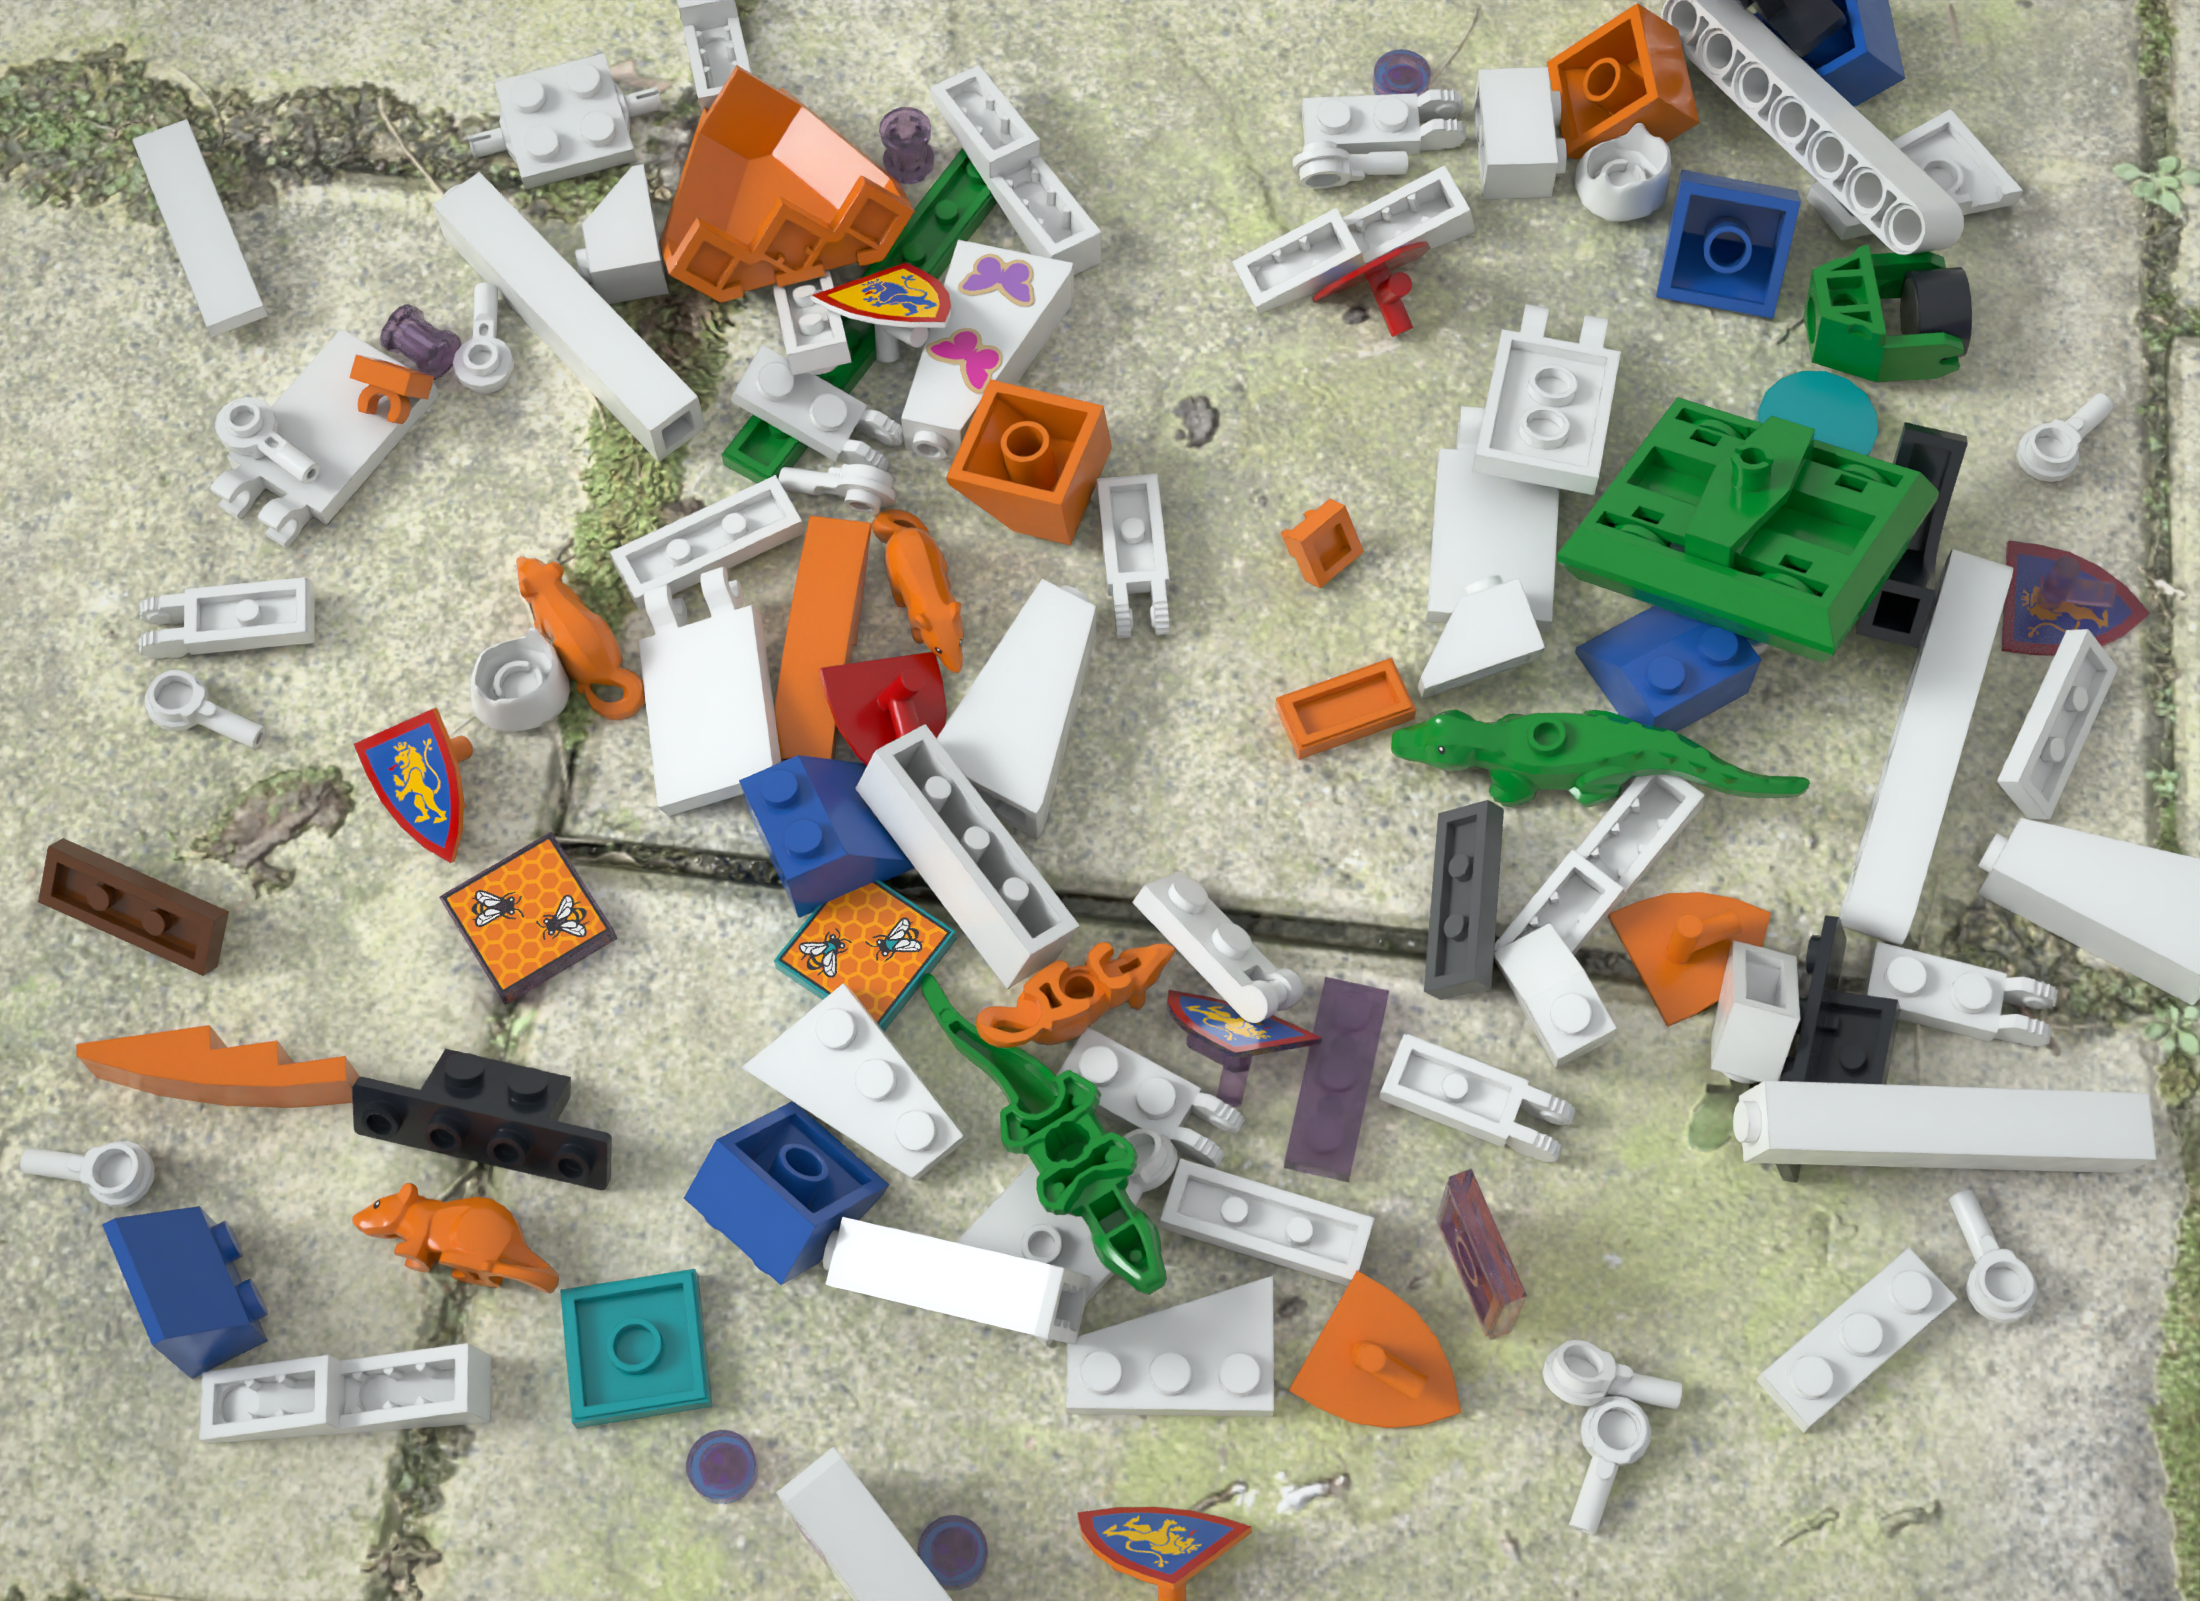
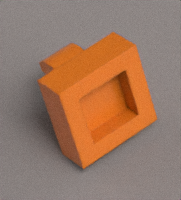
[349,355,434,424]
[1281,499,1364,588]

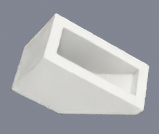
[575,164,669,304]
[1417,575,1545,700]
[1494,923,1617,1070]
[1711,940,1800,1084]

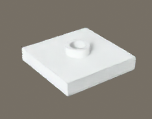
[956,1162,1114,1347]

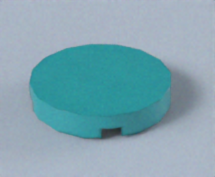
[1754,371,1878,456]

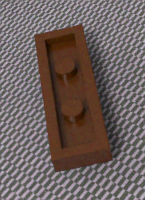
[38,838,229,976]

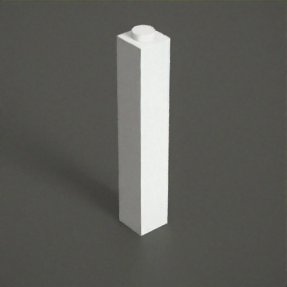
[432,172,706,462]
[1733,1081,2157,1173]

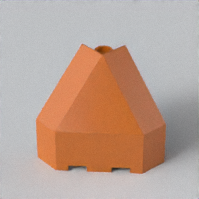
[659,65,915,303]

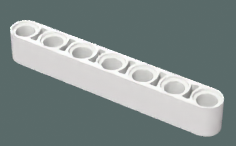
[1661,0,1964,255]
[1839,549,2013,946]

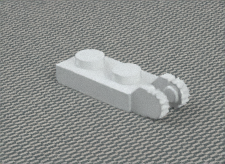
[1302,89,1467,155]
[730,344,904,471]
[1097,473,1170,639]
[139,577,315,660]
[1864,942,2058,1047]
[1056,1027,1245,1168]
[1379,1034,1576,1163]

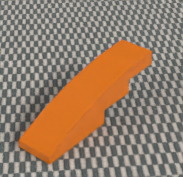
[774,516,872,760]
[76,1025,360,1108]

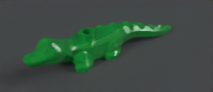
[1391,709,1810,807]
[921,973,1167,1295]

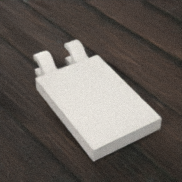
[1472,304,1621,495]
[210,329,439,548]
[1426,406,1559,632]
[638,566,781,816]

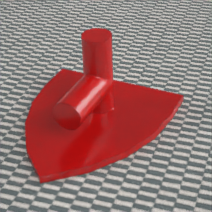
[1312,241,1430,337]
[819,652,947,766]

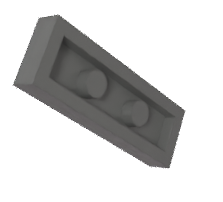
[1424,800,1504,1000]

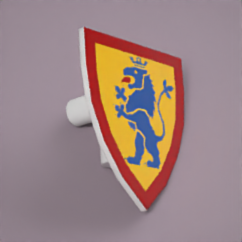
[811,262,951,362]

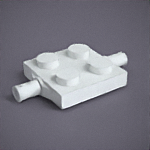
[467,53,663,190]

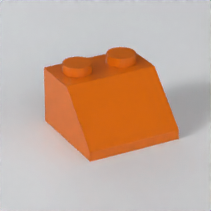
[1547,3,1700,159]
[946,379,1112,546]

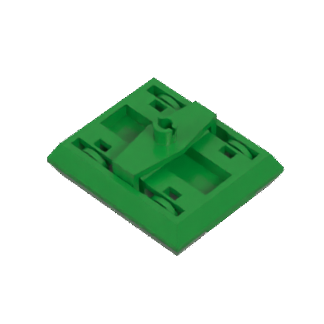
[1557,397,1939,663]

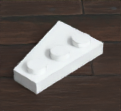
[1807,109,2023,240]
[741,983,969,1181]
[1066,1276,1274,1417]

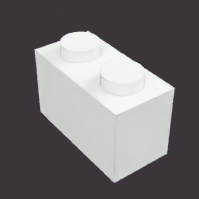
[1473,67,1567,200]

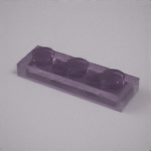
[1284,977,1389,1183]

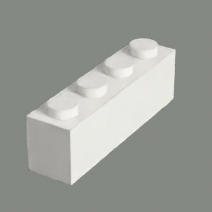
[855,724,1080,989]

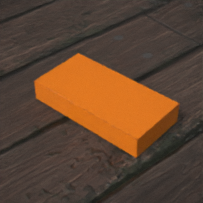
[1275,657,1416,760]

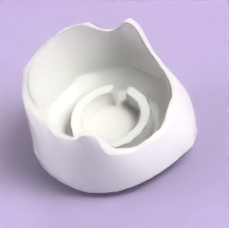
[1574,123,1671,222]
[470,628,570,732]

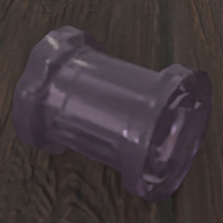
[879,107,935,184]
[380,304,461,380]

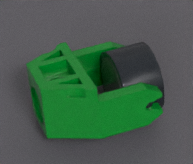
[1803,245,1972,382]

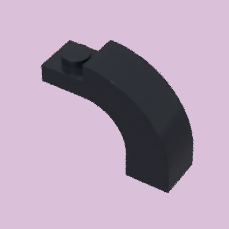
[1856,422,1968,649]

